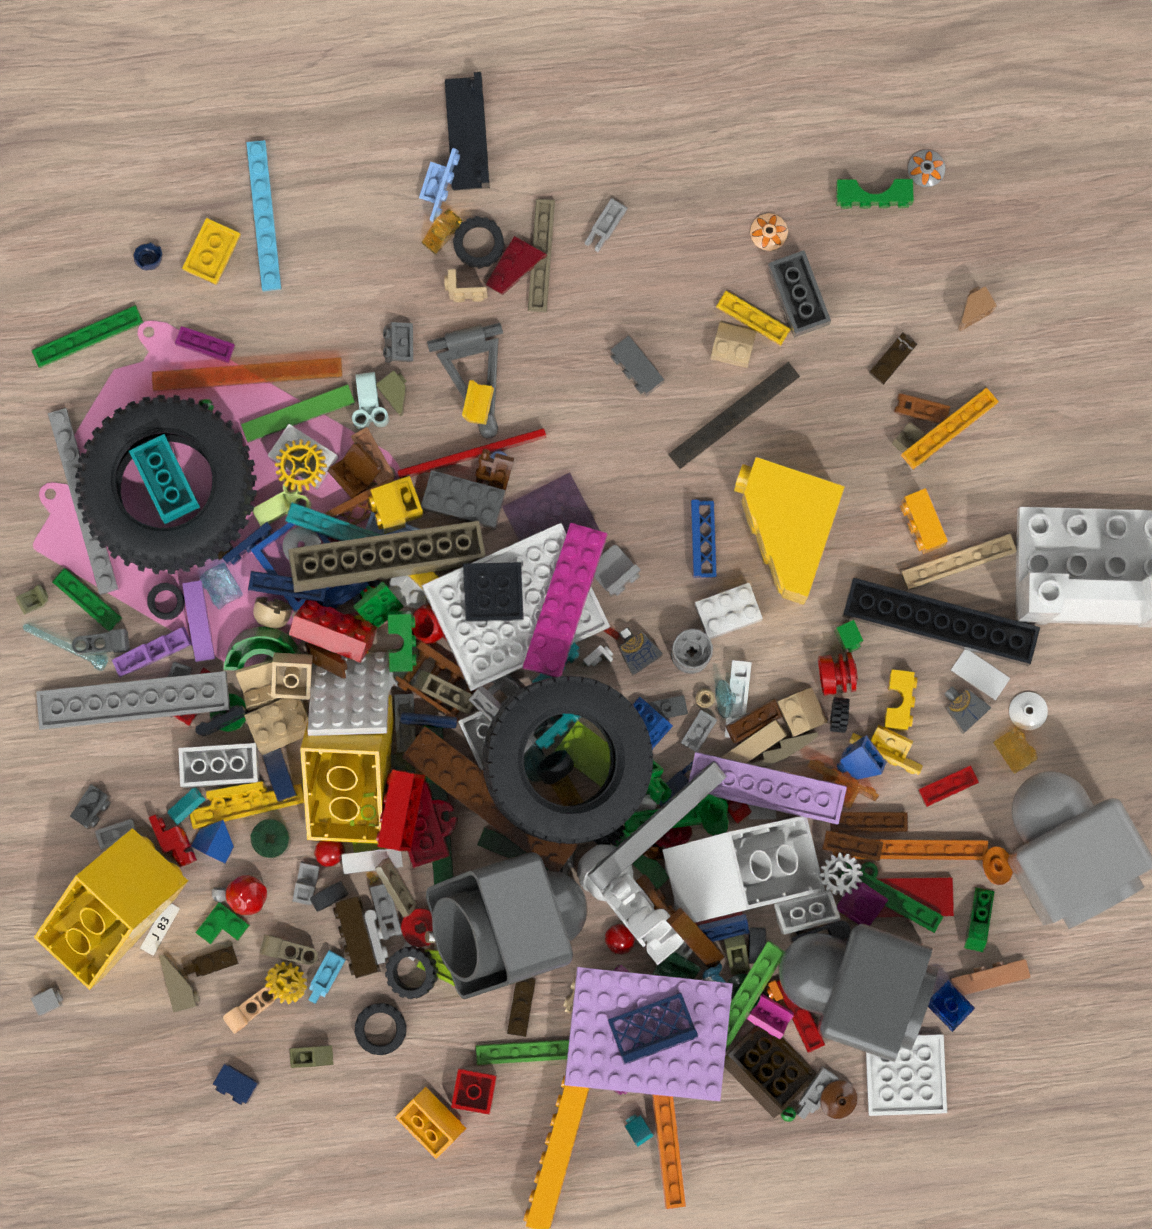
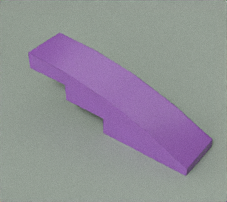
[182,580,215,662]
[112,627,192,677]

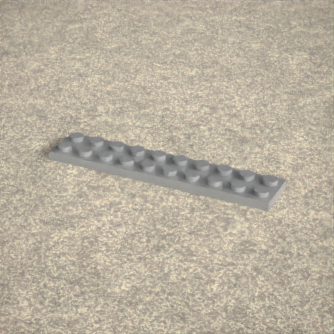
[36,671,230,730]

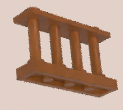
[395,641,485,723]

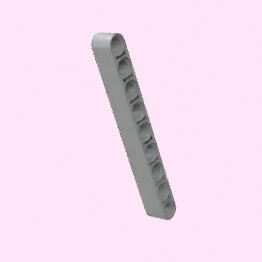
[588,761,727,890]

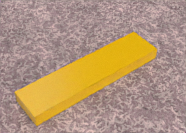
[716,291,791,346]

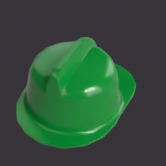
[697,794,729,836]

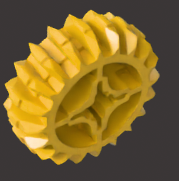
[275,439,327,492]

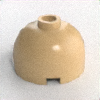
[253,596,293,629]

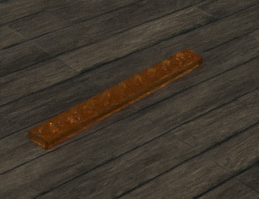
[151,357,343,392]

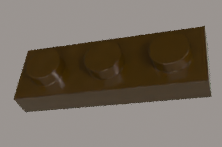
[507,978,536,1037]

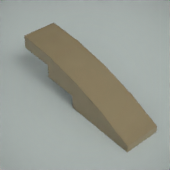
[749,732,818,767]

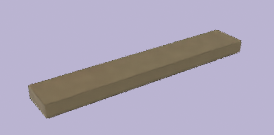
[528,199,555,313]

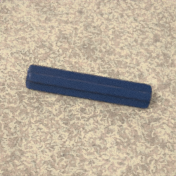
[400,712,457,729]

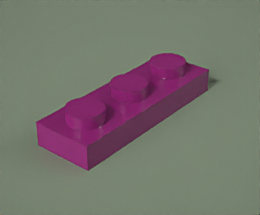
[175,326,235,363]

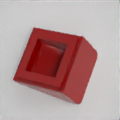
[727,800,752,823]

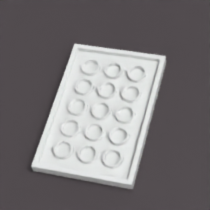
[308,652,390,736]

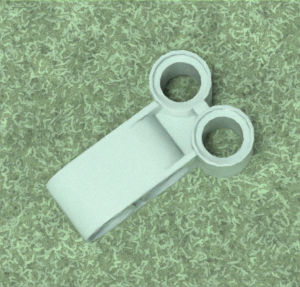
[352,372,389,430]

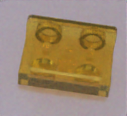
[993,727,1038,774]

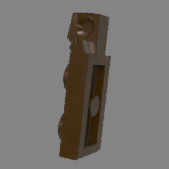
[183,945,239,977]

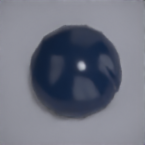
[133,242,163,271]

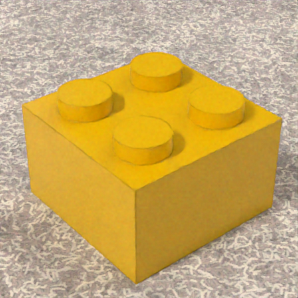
[369,482,406,534]

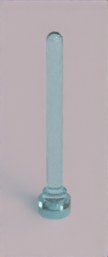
[23,624,108,671]

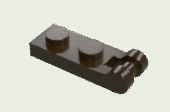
[869,332,918,385]

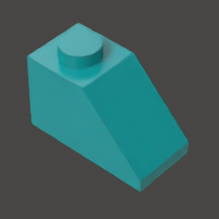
[624,1114,654,1147]

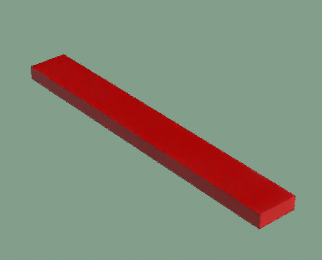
[397,428,547,479]

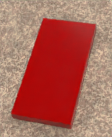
[877,877,954,917]

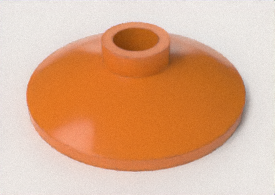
[983,846,1013,885]

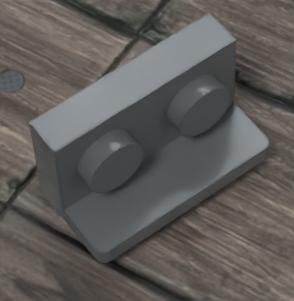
[383,322,414,363]
[70,784,111,829]

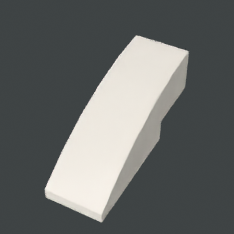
[342,849,403,874]

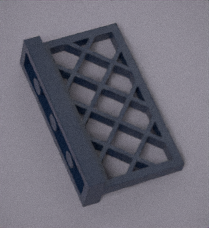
[608,993,698,1065]

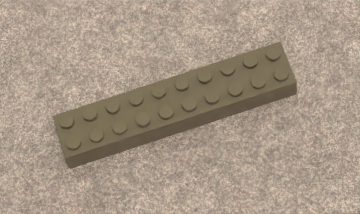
[288,521,486,592]

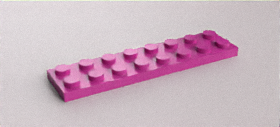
[523,523,608,677]

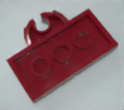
[408,782,458,868]

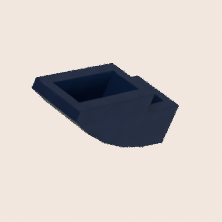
[263,748,297,802]

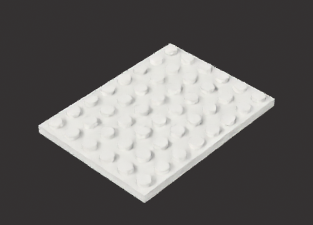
[422,523,610,691]

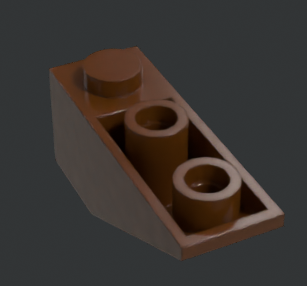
[305,641,348,679]

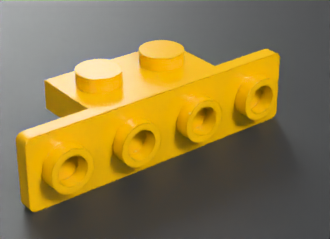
[849,725,923,775]

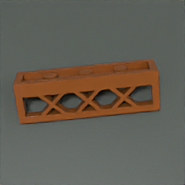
[325,477,395,525]

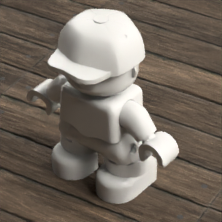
[577,844,684,965]

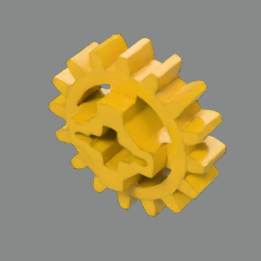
[265,962,307,1004]

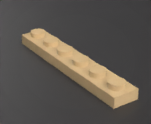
[901,534,1017,590]

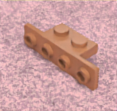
[951,959,1031,997]

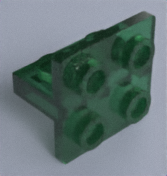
[652,952,701,979]

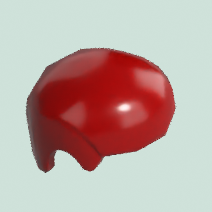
[314,840,345,867]
[605,924,635,955]

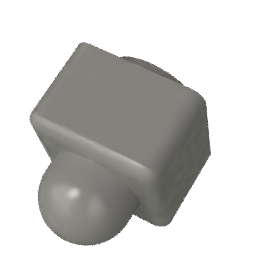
[1008,771,1152,929]

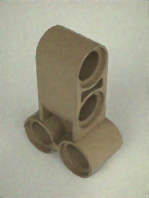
[260,934,318,965]

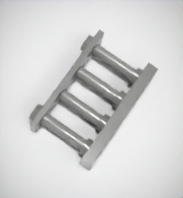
[469,674,557,753]

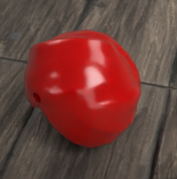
[412,603,444,644]
[226,875,267,915]

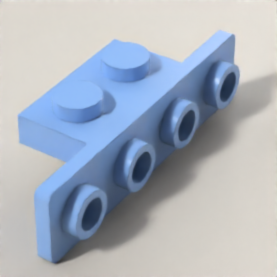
[419,148,460,223]

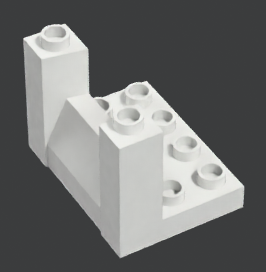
[1015,507,1152,628]

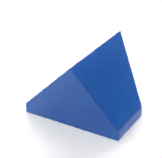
[191,820,234,864]

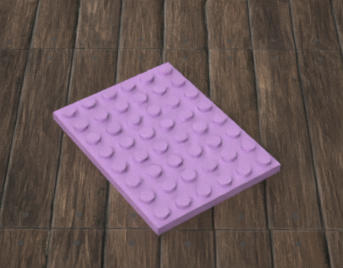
[564,967,732,1101]

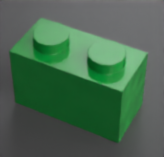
[834,620,864,653]

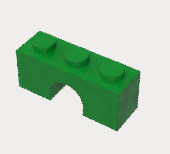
[387,611,416,672]

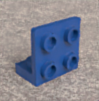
[632,697,673,750]

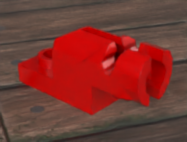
[148,815,197,868]

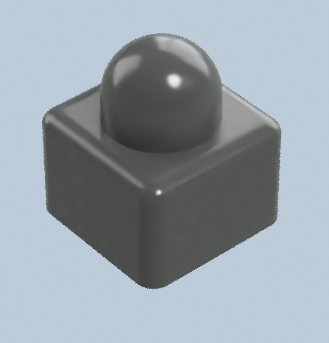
[426,852,588,999]
[779,924,938,1062]

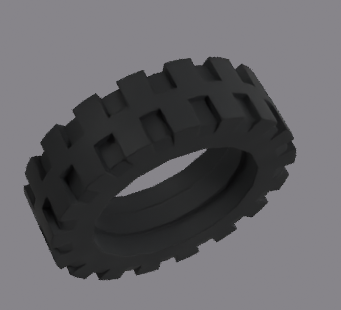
[453,216,504,269]
[385,946,438,999]
[354,1003,407,1055]

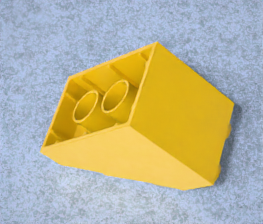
[734,457,845,605]
[301,695,393,843]
[34,828,189,990]

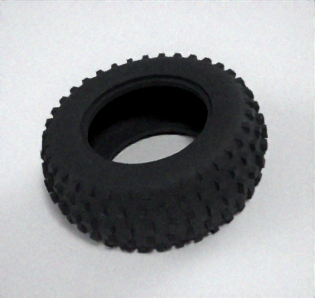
[75,395,257,575]

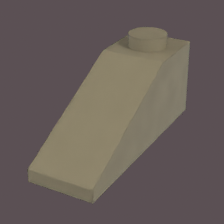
[413,670,473,714]
[159,955,200,1012]

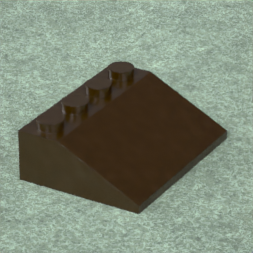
[724,1026,817,1118]

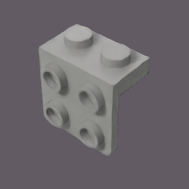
[594,545,641,597]

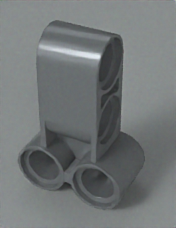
[72,629,130,655]

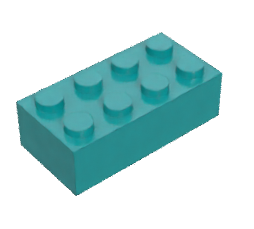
[129,434,200,524]

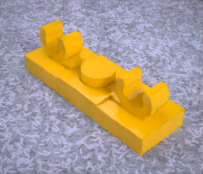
[206,781,267,810]

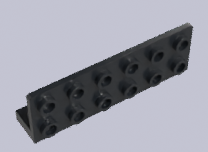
[445,72,490,191]

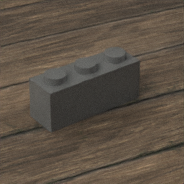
[610,335,664,397]

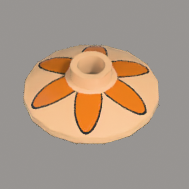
[750,213,788,251]

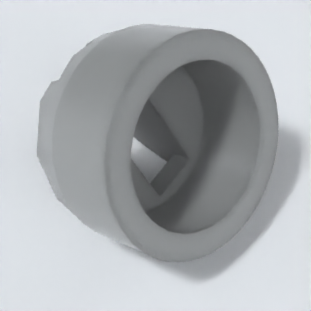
[212,887,226,902]

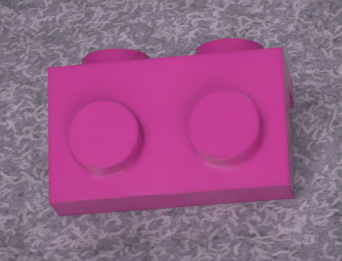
[747,994,794,1039]

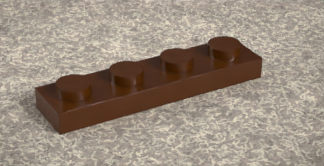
[830,812,908,832]

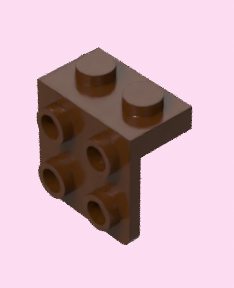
[327,442,381,498]

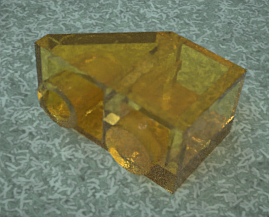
[421,209,463,255]

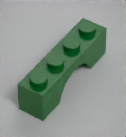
[836,179,914,209]

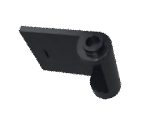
[790,920,851,942]

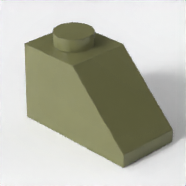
[376,371,407,417]
[724,935,750,975]
[289,1045,334,1068]

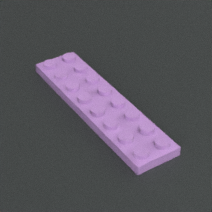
[688,752,847,824]

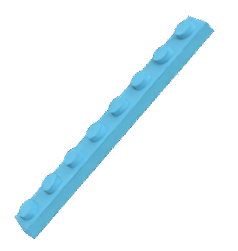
[246,140,282,292]

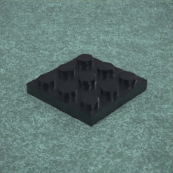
[463,562,524,622]

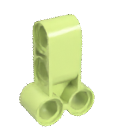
[252,479,311,527]

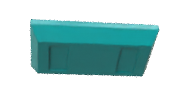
[167,787,206,825]

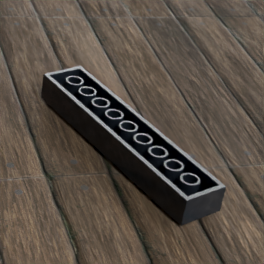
[842,578,1040,666]

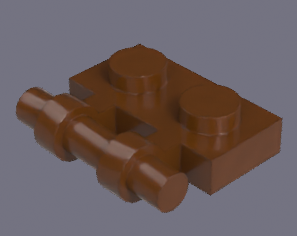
[475,449,514,492]

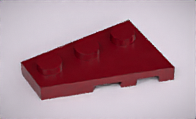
[485,236,548,295]

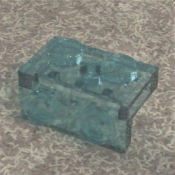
[200,562,244,610]

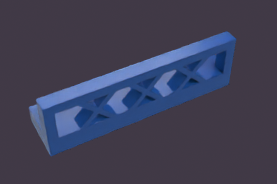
[691,500,717,578]

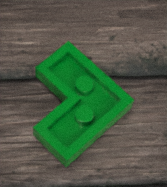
[195,902,250,945]

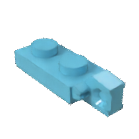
[308,950,346,1004]

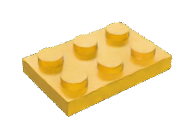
[182,218,241,285]

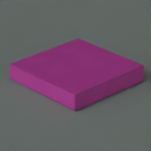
[836,882,888,926]

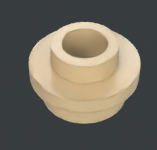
[696,689,715,708]

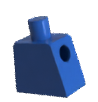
[837,735,887,780]

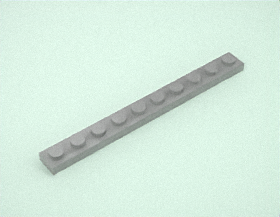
[48,408,119,595]

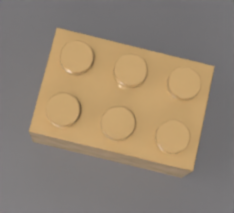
[244,698,309,755]

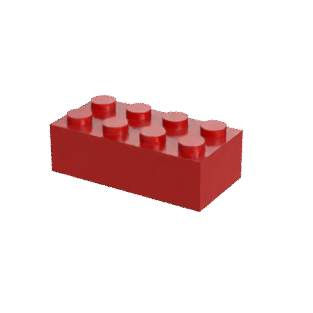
[289,600,377,662]
[376,770,425,851]

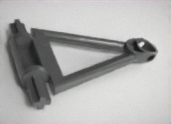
[427,323,503,439]

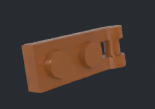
[894,394,951,424]

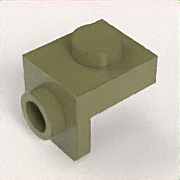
[15,584,48,615]

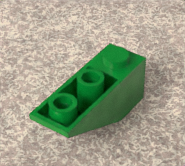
[964,887,995,952]

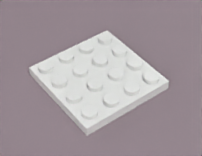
[866,1035,947,1116]

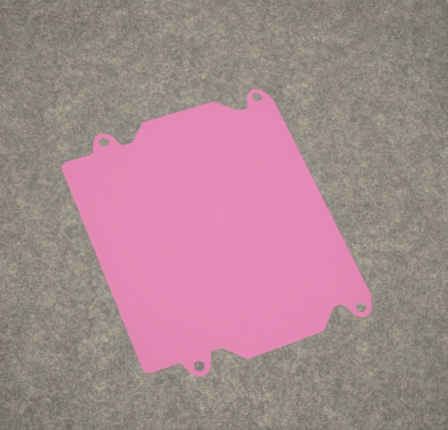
[33,321,400,667]

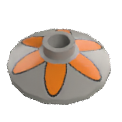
[908,150,945,187]

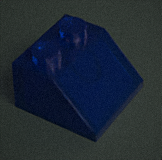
[928,980,975,1032]

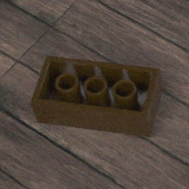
[333,896,381,978]

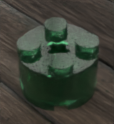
[250,819,291,859]

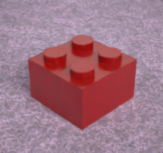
[451,1068,497,1115]

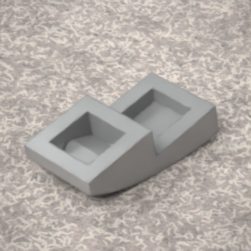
[293,861,320,905]

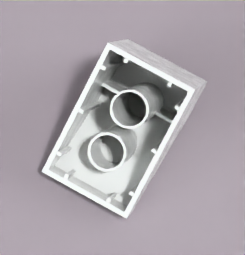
[663,816,825,923]

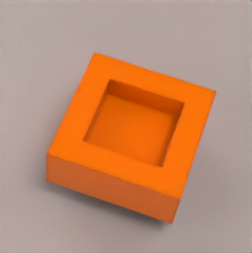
[766,980,783,1001]

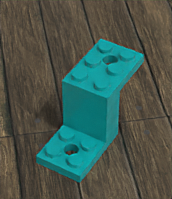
[532,642,581,750]

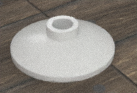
[1009,692,1048,730]

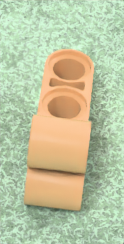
[223,987,275,1034]

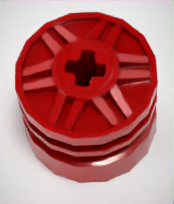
[818,652,858,696]

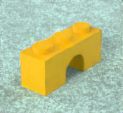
[884,669,918,731]

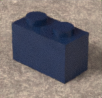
[213,1063,260,1105]

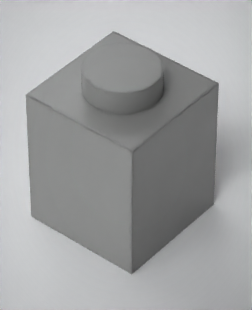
[31,988,63,1016]

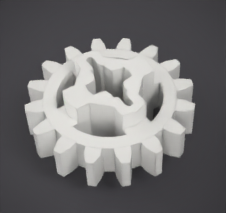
[820,853,863,896]

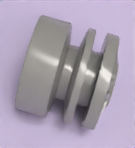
[671,629,713,674]

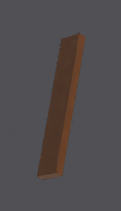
[666,907,724,968]

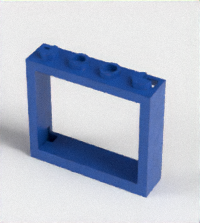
[251,522,333,612]

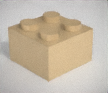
[271,653,313,700]

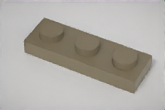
[375,858,417,917]

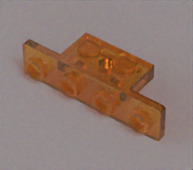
[807,759,879,810]

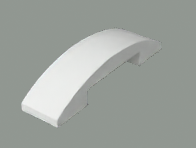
[725,660,752,738]

